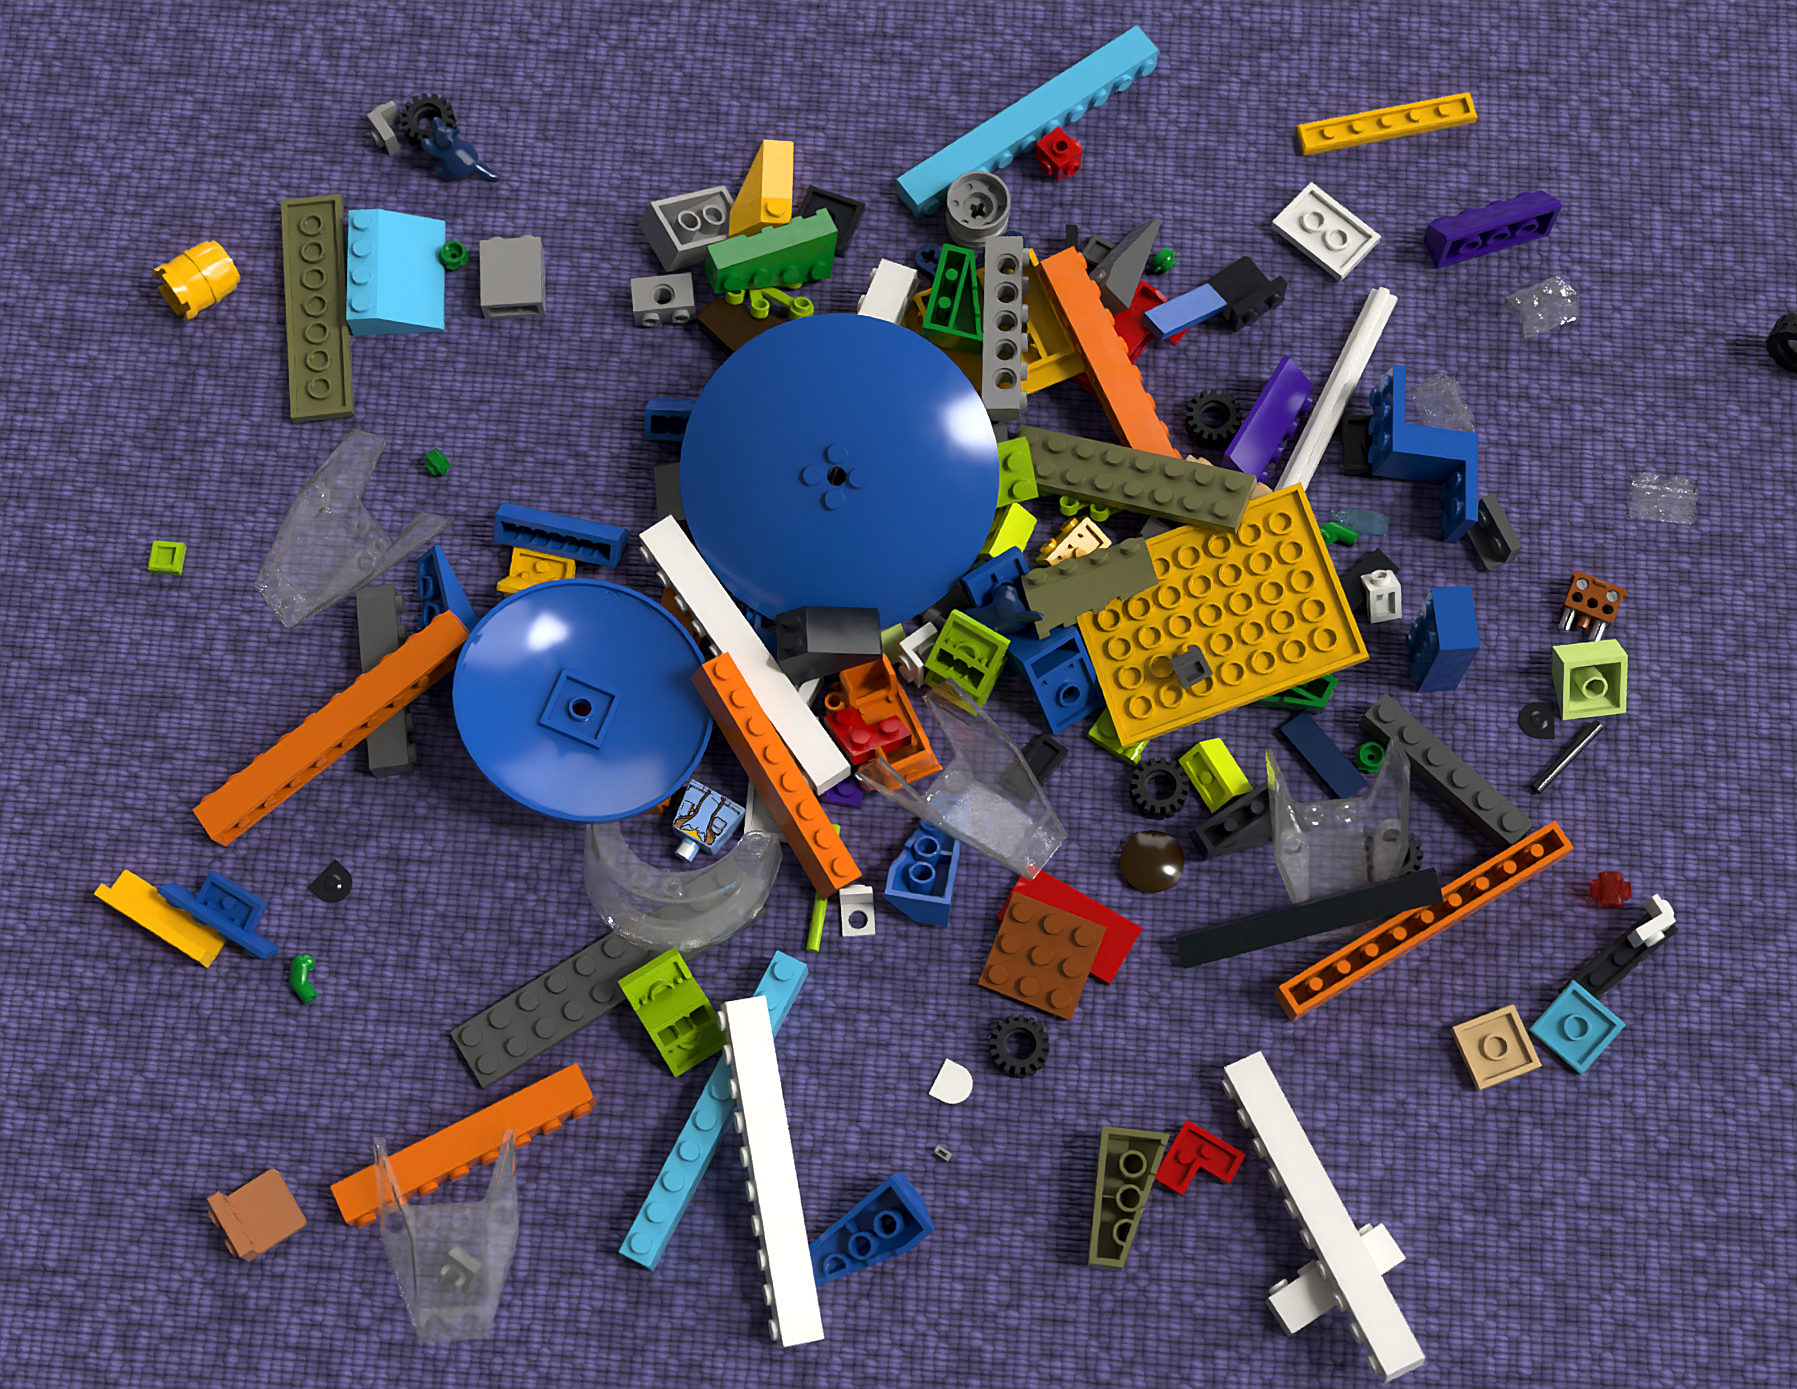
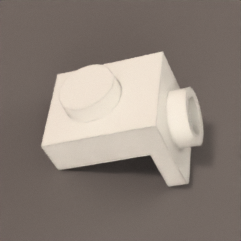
[1627,894,1676,948]

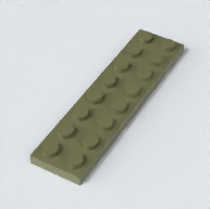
[281,194,355,423]
[1015,424,1257,535]

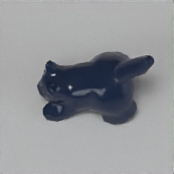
[421,117,500,182]
[962,585,1044,635]

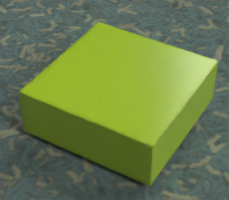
[147,540,186,576]

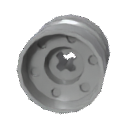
[945,171,1010,250]

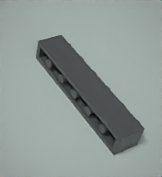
[355,584,418,778]
[1358,693,1534,852]

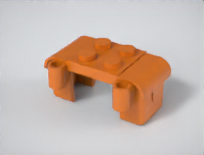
[824,653,943,795]

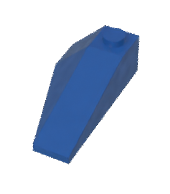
[417,545,479,686]
[884,795,969,927]
[808,1172,935,1287]

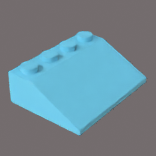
[346,209,446,336]

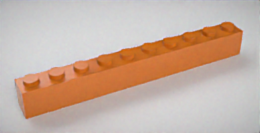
[193,610,470,847]
[1274,821,1574,1023]

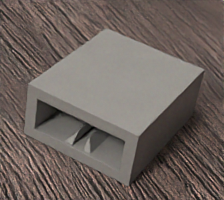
[480,235,546,320]

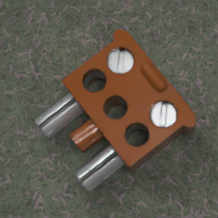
[1558,571,1628,642]

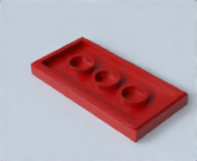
[996,863,1143,986]

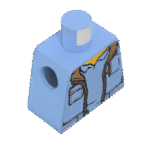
[672,779,746,863]

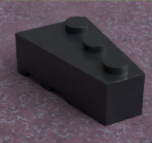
[1187,776,1311,861]

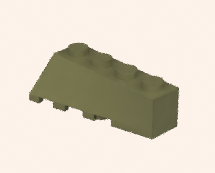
[1021,536,1159,640]
[1087,1126,1170,1272]

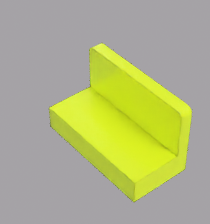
[976,503,1037,560]
[1178,738,1253,813]

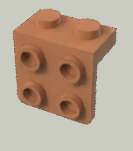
[207,1169,307,1262]

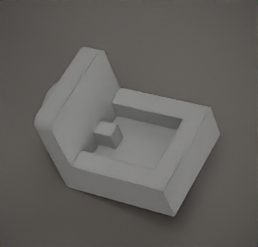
[367,101,401,156]

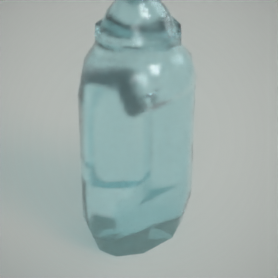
[1329,508,1389,537]

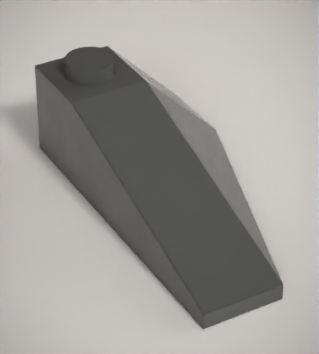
[1089,218,1161,315]

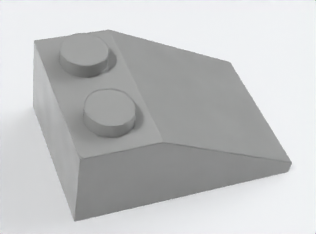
[639,185,734,272]

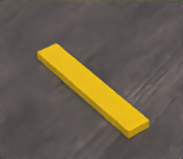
[1296,92,1477,156]

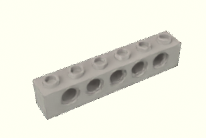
[982,236,1029,421]

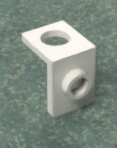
[839,884,875,938]

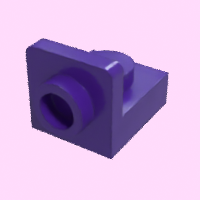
[821,773,866,809]

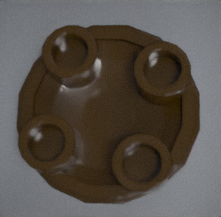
[1120,830,1185,893]

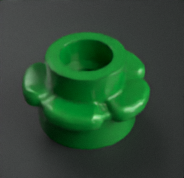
[439,241,469,270]
[1149,247,1177,274]
[424,447,452,476]
[1355,742,1387,773]

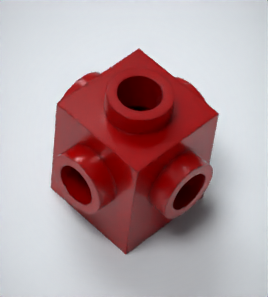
[1035,126,1082,182]

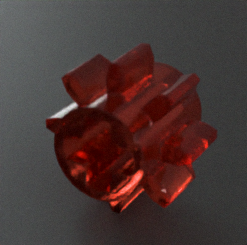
[1589,871,1632,909]

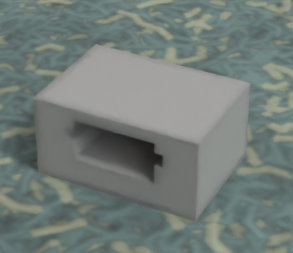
[933,1145,952,1163]

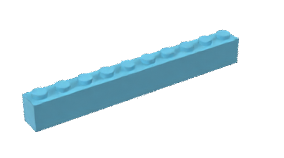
[897,25,1158,219]
[619,950,808,1272]

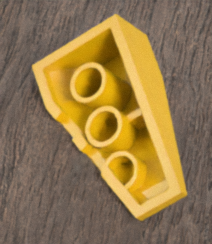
[728,140,794,239]

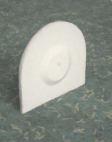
[929,1059,973,1104]

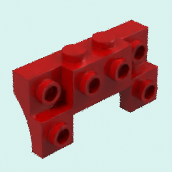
[1071,280,1190,404]

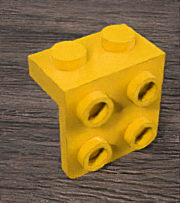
[496,546,577,597]

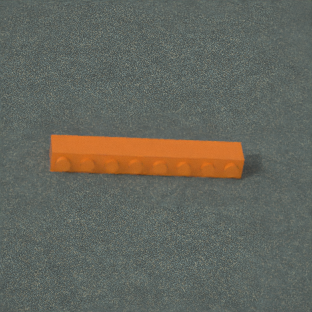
[1035,246,1182,459]
[690,652,862,900]
[330,1063,598,1228]

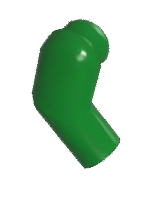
[1319,521,1359,547]
[289,953,318,1004]

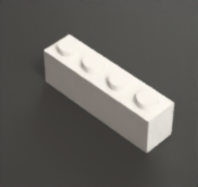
[1265,1223,1406,1337]

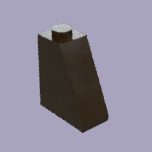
[697,298,788,358]

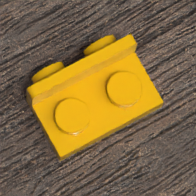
[1035,516,1112,567]

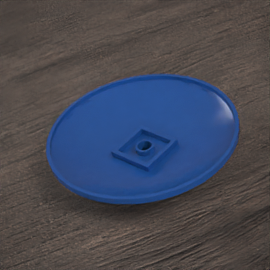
[452,578,714,824]

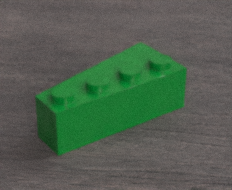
[704,208,838,293]

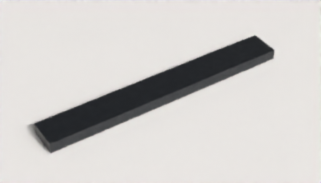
[1175,867,1444,969]

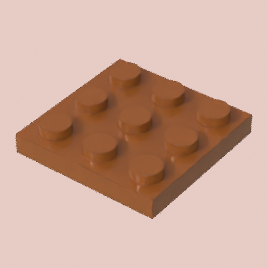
[978,892,1107,1021]

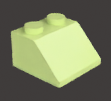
[1552,639,1628,720]

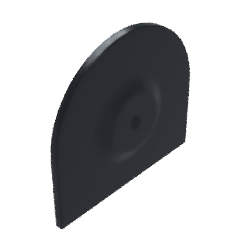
[1519,702,1555,739]
[308,859,353,903]

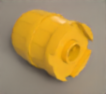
[152,240,240,322]

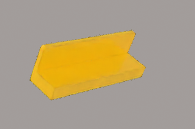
[94,870,227,969]

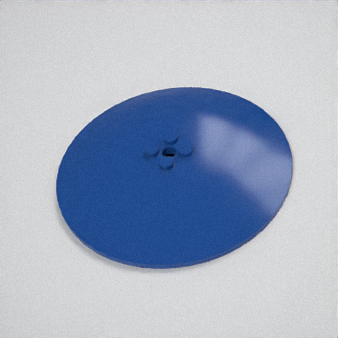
[680,313,999,629]

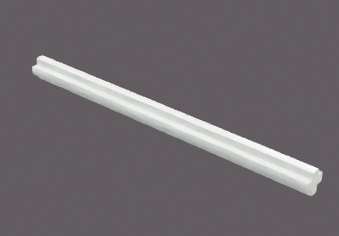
[1274,287,1397,492]

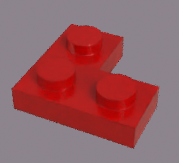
[824,706,912,766]
[1154,1120,1246,1197]

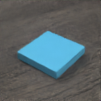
[1529,980,1626,1075]

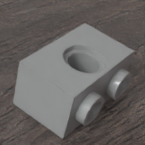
[631,273,697,327]

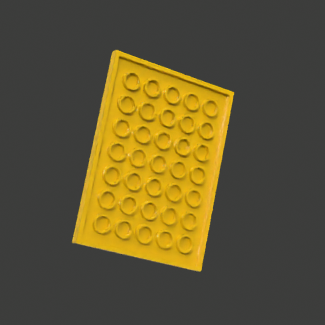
[1076,482,1369,749]

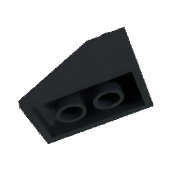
[776,606,883,686]

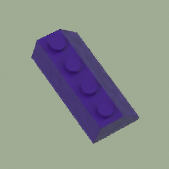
[1423,190,1562,269]
[1221,355,1314,484]

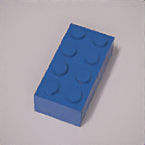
[1405,585,1480,693]

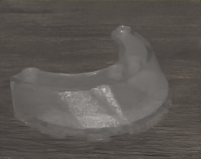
[583,821,783,953]

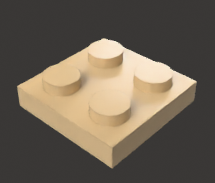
[1451,1004,1542,1092]

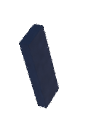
[1279,710,1368,805]

